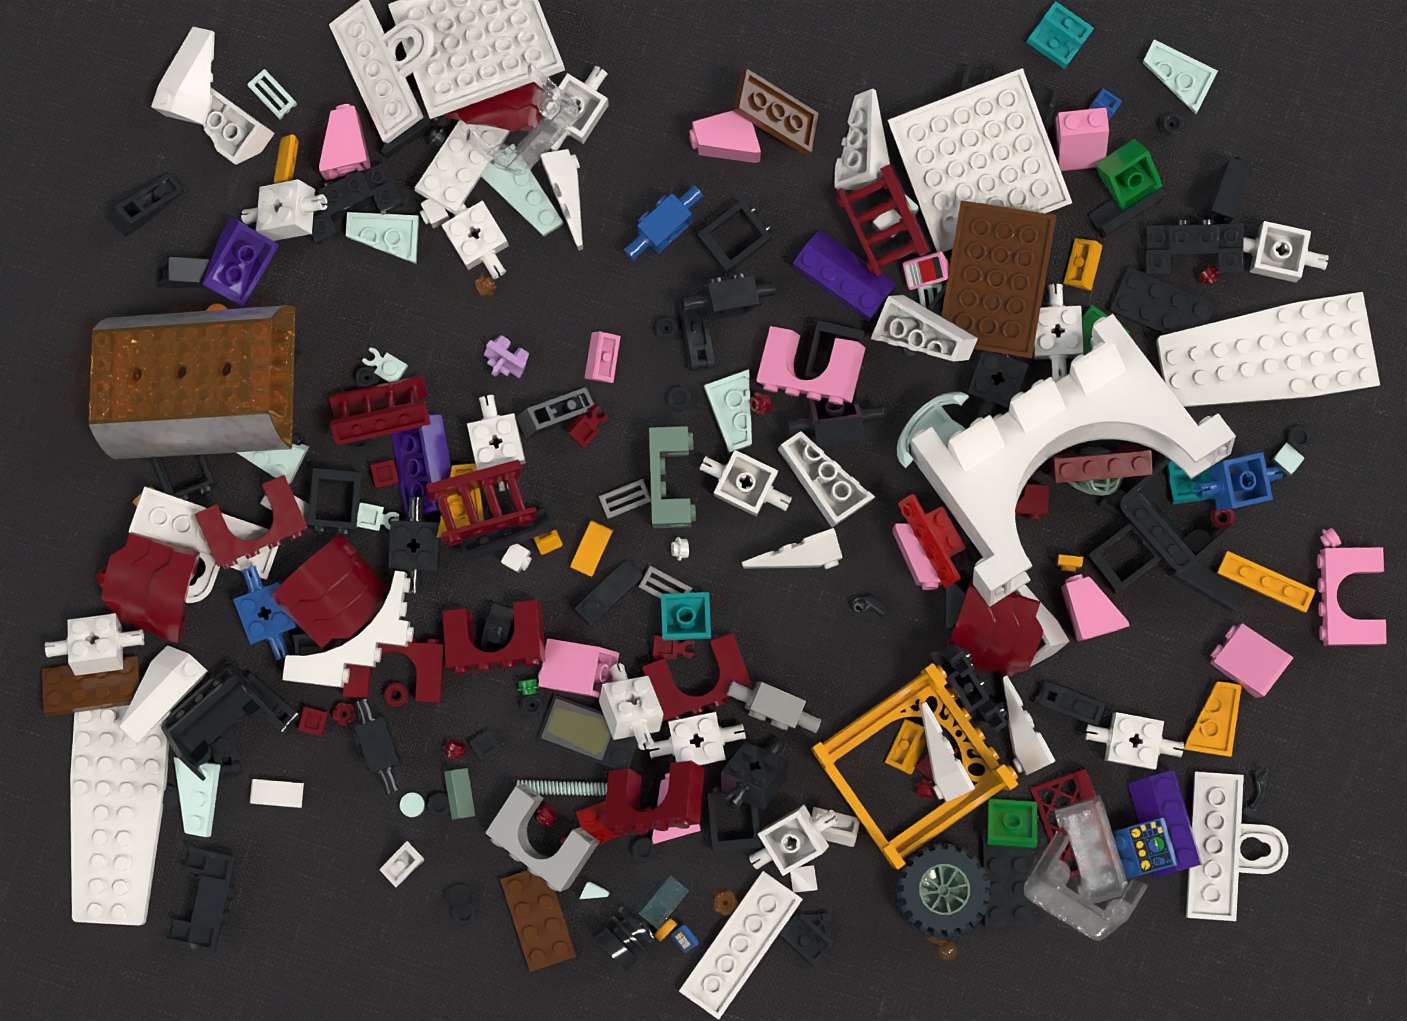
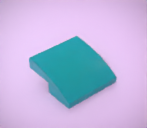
[1026,1,1094,69]
[1165,456,1215,504]

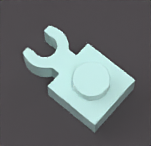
[362,348,408,382]
[357,502,399,531]

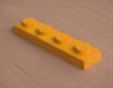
[1216,551,1316,613]

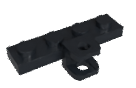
[460,501,557,562]

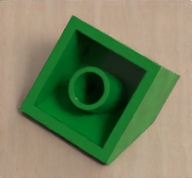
[1095,139,1163,211]

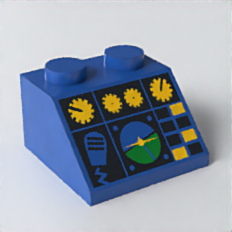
[1112,817,1178,879]

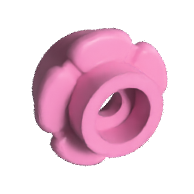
[1320,528,1341,548]

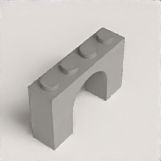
[486,784,599,891]

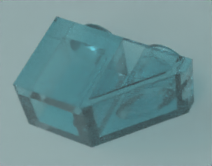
[639,875,689,929]

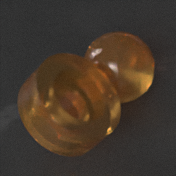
[925,936,957,961]

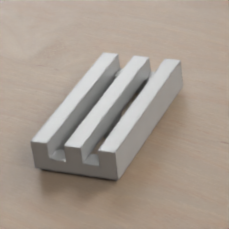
[599,479,651,519]
[639,566,692,599]

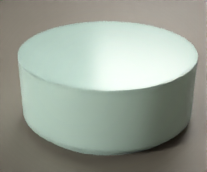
[400,793,425,817]

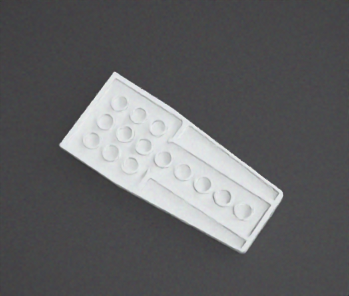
[1156,292,1380,407]
[70,705,172,925]

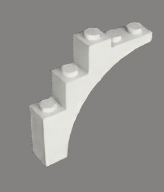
[283,571,414,688]

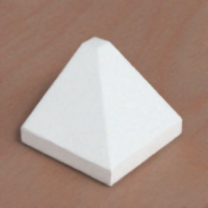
[790,865,817,893]

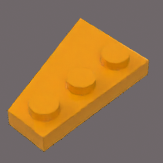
[437,464,484,537]
[1184,681,1242,757]

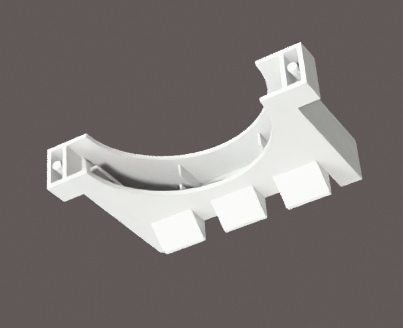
[911,314,1236,607]

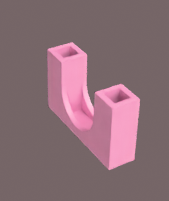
[756,326,865,405]
[1317,548,1386,646]

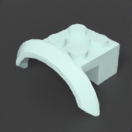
[897,392,969,468]

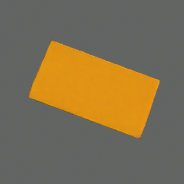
[274,135,299,184]
[1063,238,1102,290]
[885,719,927,775]

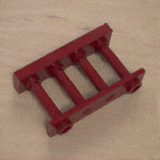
[836,165,931,277]
[329,375,431,446]
[426,459,536,545]

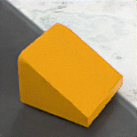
[534,530,563,555]

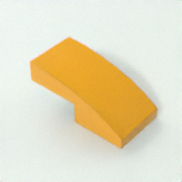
[570,520,613,577]

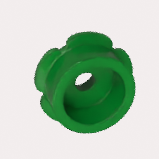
[517,678,540,695]

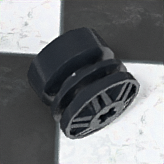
[592,905,657,971]

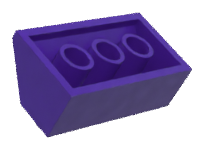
[792,230,897,322]
[391,414,451,518]
[1128,770,1203,878]

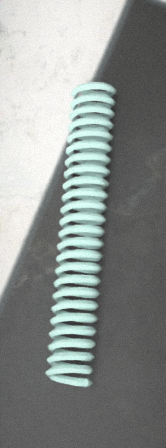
[517,780,608,796]

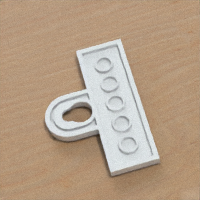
[329,0,434,143]
[129,487,278,603]
[1186,772,1288,921]

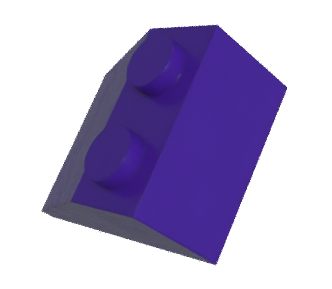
[202,217,279,306]

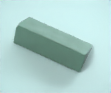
[444,768,475,820]

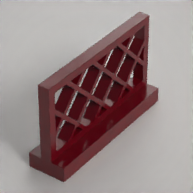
[1031,768,1120,879]

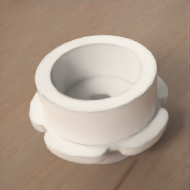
[671,537,689,561]

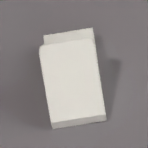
[380,841,424,887]

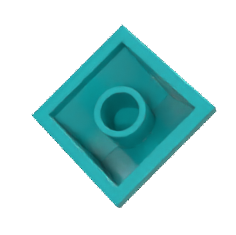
[661,592,711,640]

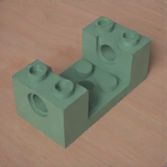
[649,426,696,528]

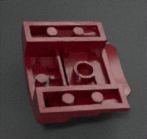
[445,75,552,133]
[102,532,200,643]
[271,535,389,649]
[946,579,1044,678]

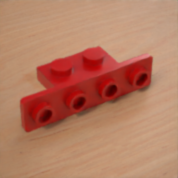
[898,494,966,587]
[560,801,652,845]

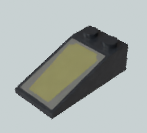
[537,695,638,770]

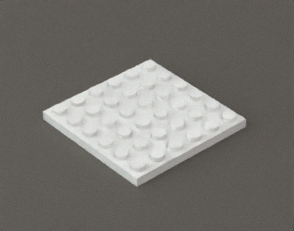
[388,0,565,119]
[888,68,1072,252]

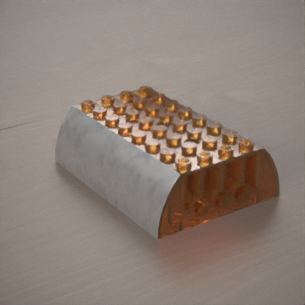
[89,305,295,459]

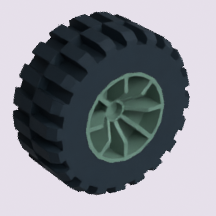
[896,844,991,940]

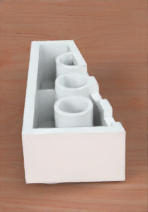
[871,295,978,361]
[778,431,875,527]

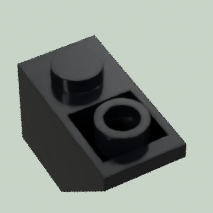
[479,604,514,653]

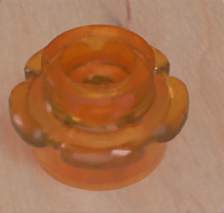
[475,274,496,297]
[714,891,738,915]

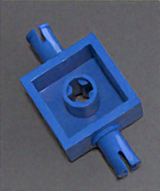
[624,185,703,260]
[1194,452,1283,511]
[233,565,298,660]

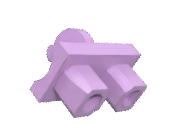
[484,335,529,378]

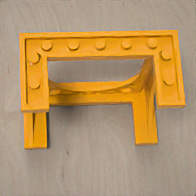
[810,663,1018,869]

